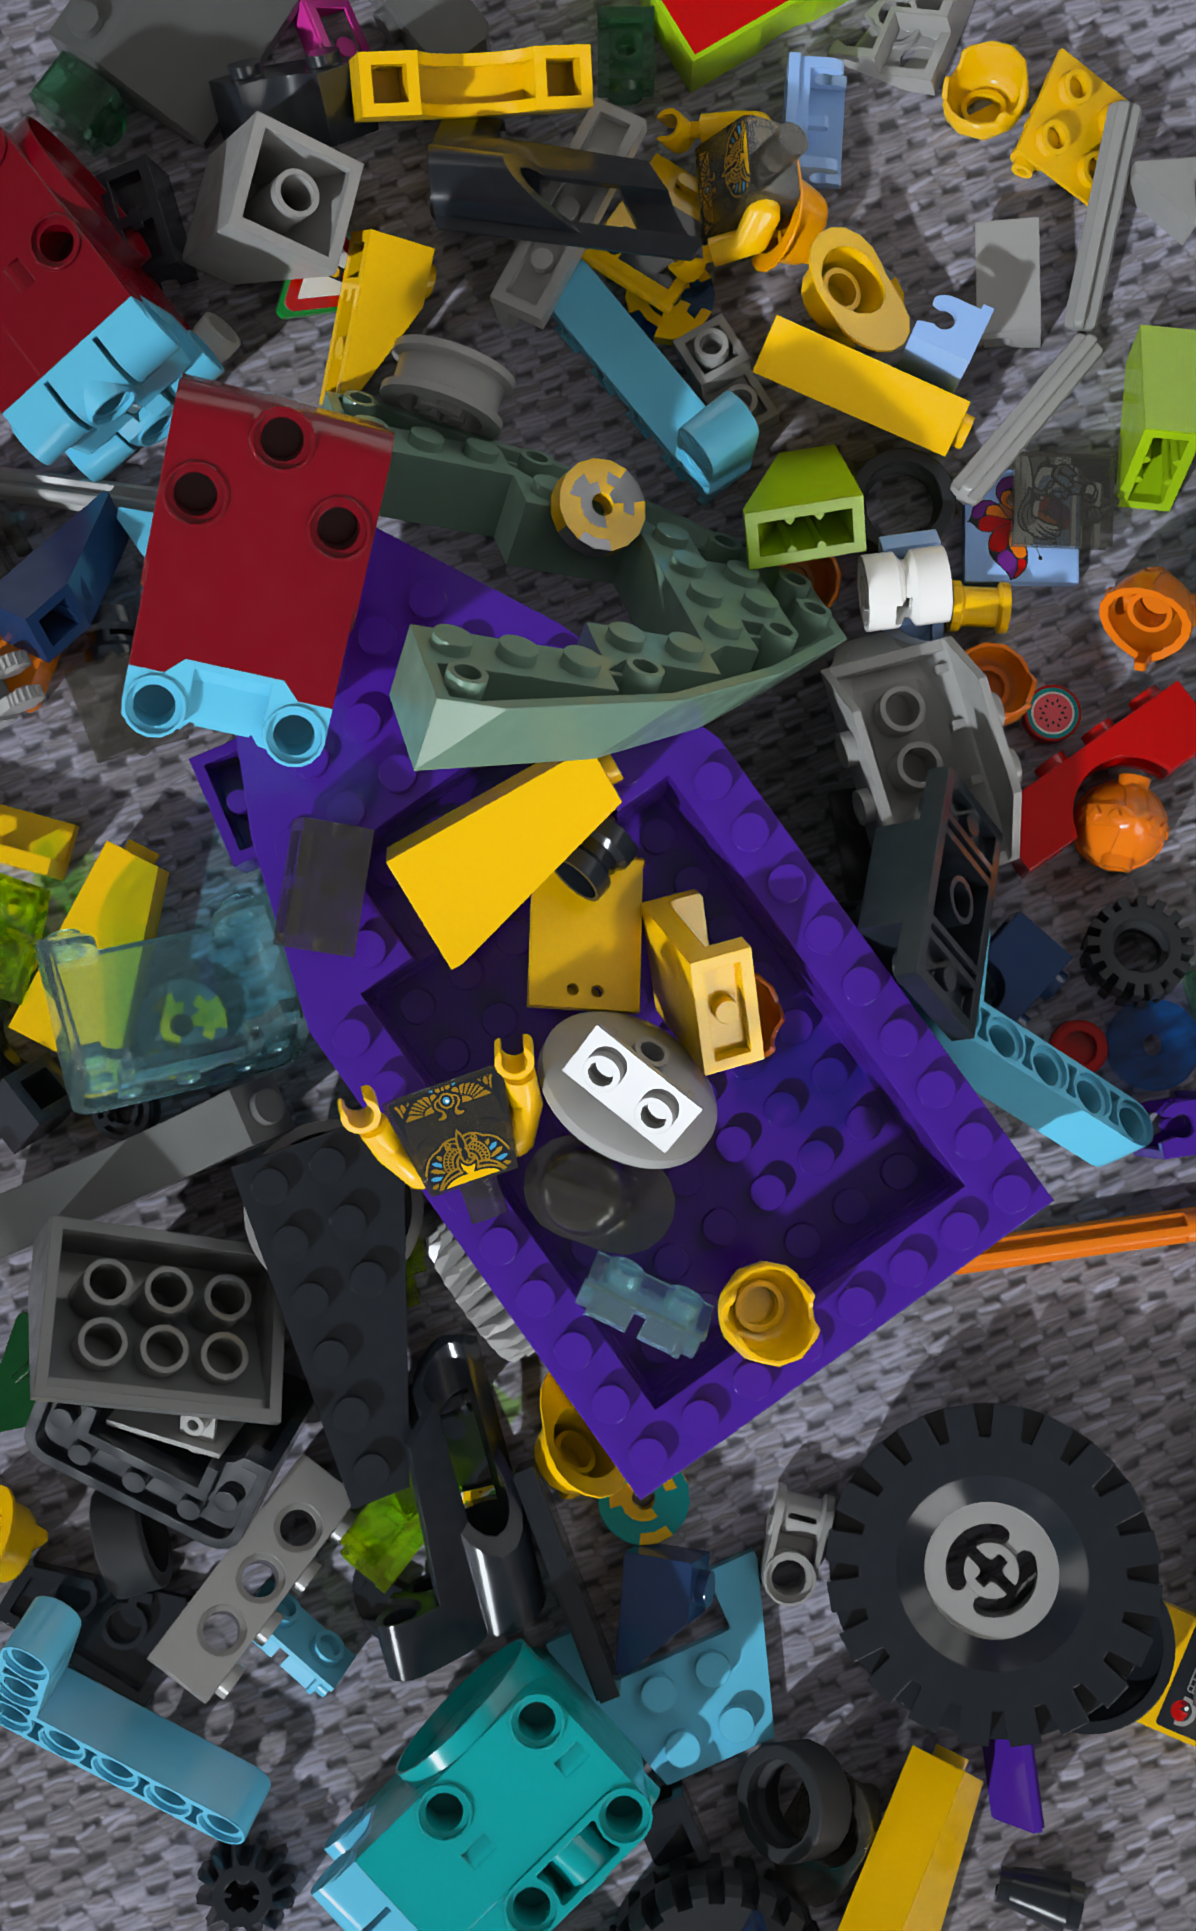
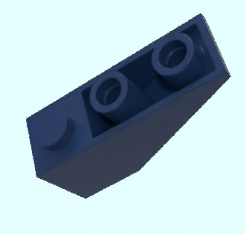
[0,491,129,663]

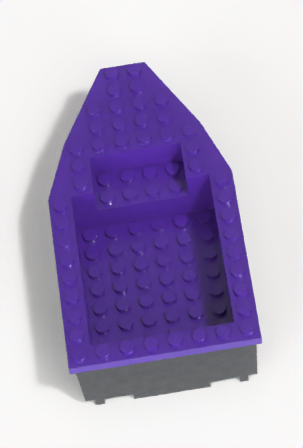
[236,527,1054,1501]

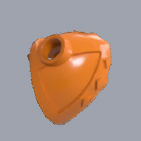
[1099,566,1196,671]
[1073,773,1170,873]

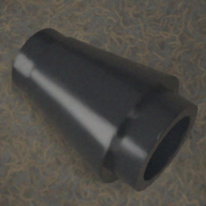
[994,1865,1086,1931]

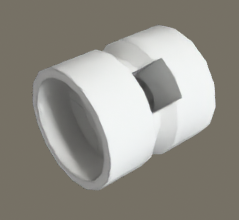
[857,545,953,632]

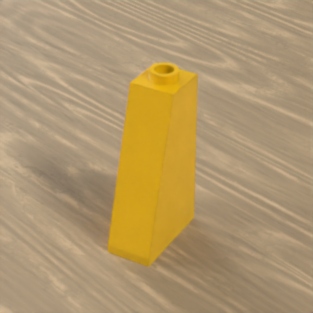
[752,315,975,457]
[386,754,624,970]
[8,839,170,1081]
[837,1744,983,1931]

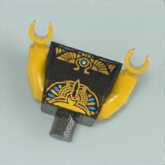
[657,108,808,283]
[337,1034,543,1224]

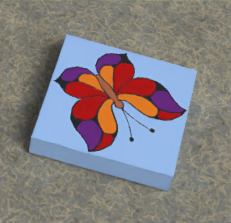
[962,470,1079,586]

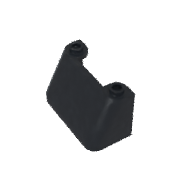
[24,1373,315,1549]

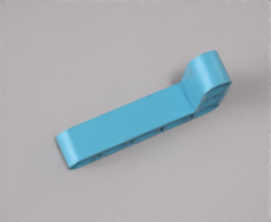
[551,259,759,506]
[903,931,1154,1167]
[0,1596,271,1844]

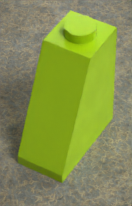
[1114,324,1196,512]
[743,444,866,570]

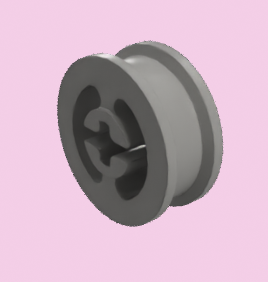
[379,334,516,439]

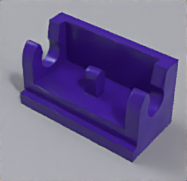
[1133,1089,1196,1160]

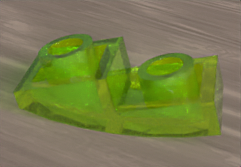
[0,873,51,1005]

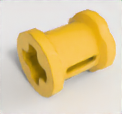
[946,580,1012,634]

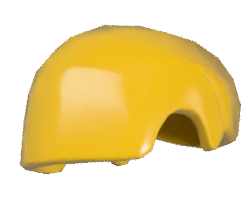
[942,40,1029,141]
[718,1261,820,1367]

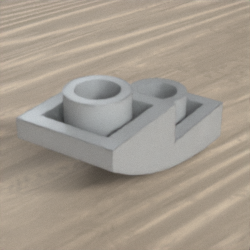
[673,313,780,433]

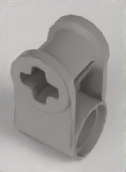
[759,1482,836,1606]

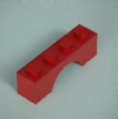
[1010,680,1196,879]

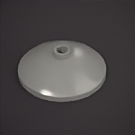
[538,1011,717,1169]

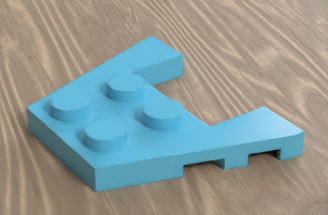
[545,1547,775,1786]

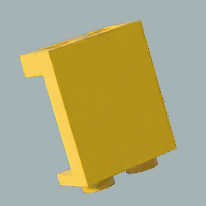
[640,889,764,1076]

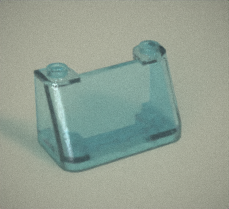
[36,893,309,1114]

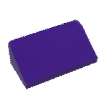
[982,1739,1045,1834]

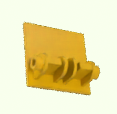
[1010,48,1127,206]

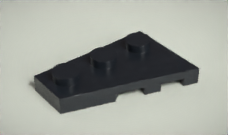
[0,1559,193,1707]

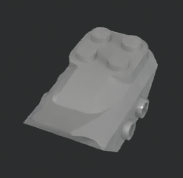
[820,628,1022,866]

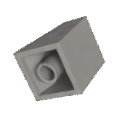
[183,111,364,285]

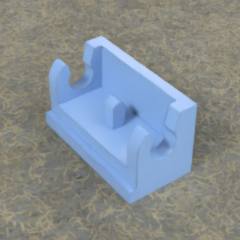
[781,52,847,189]
[896,295,994,394]

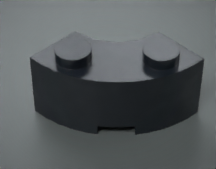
[209,46,379,147]

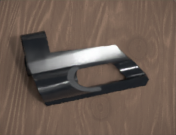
[428,117,703,261]
[374,1334,547,1682]

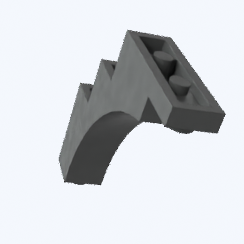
[0,1074,296,1262]

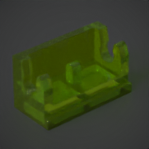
[339,1469,463,1594]

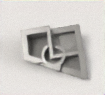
[828,0,975,96]

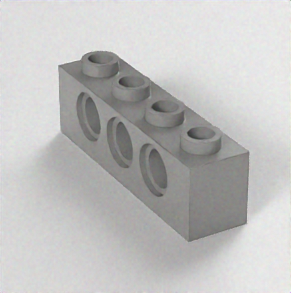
[147,1453,358,1704]

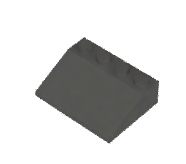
[48,0,301,150]
[28,1215,285,1425]

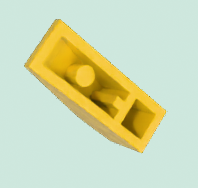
[319,229,436,405]

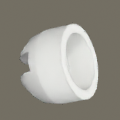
[193,312,241,363]

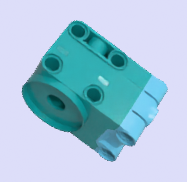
[311,1639,661,1931]

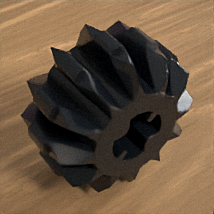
[196,1830,298,1931]

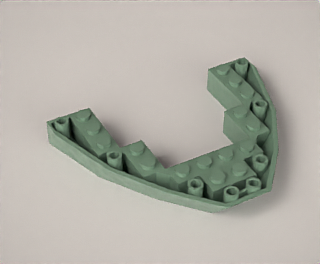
[322,390,847,771]

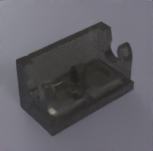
[272,817,374,957]

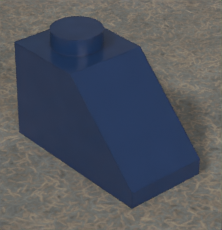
[615,1543,716,1674]

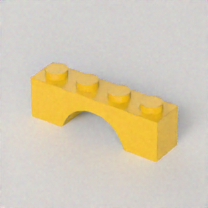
[349,44,594,123]

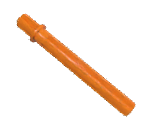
[955,1206,1196,1275]

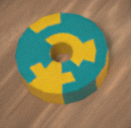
[598,1471,690,1545]

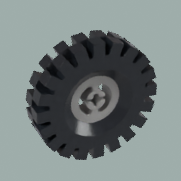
[826,1402,1163,1747]

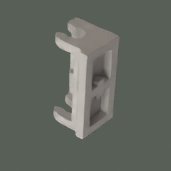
[975,217,1041,348]

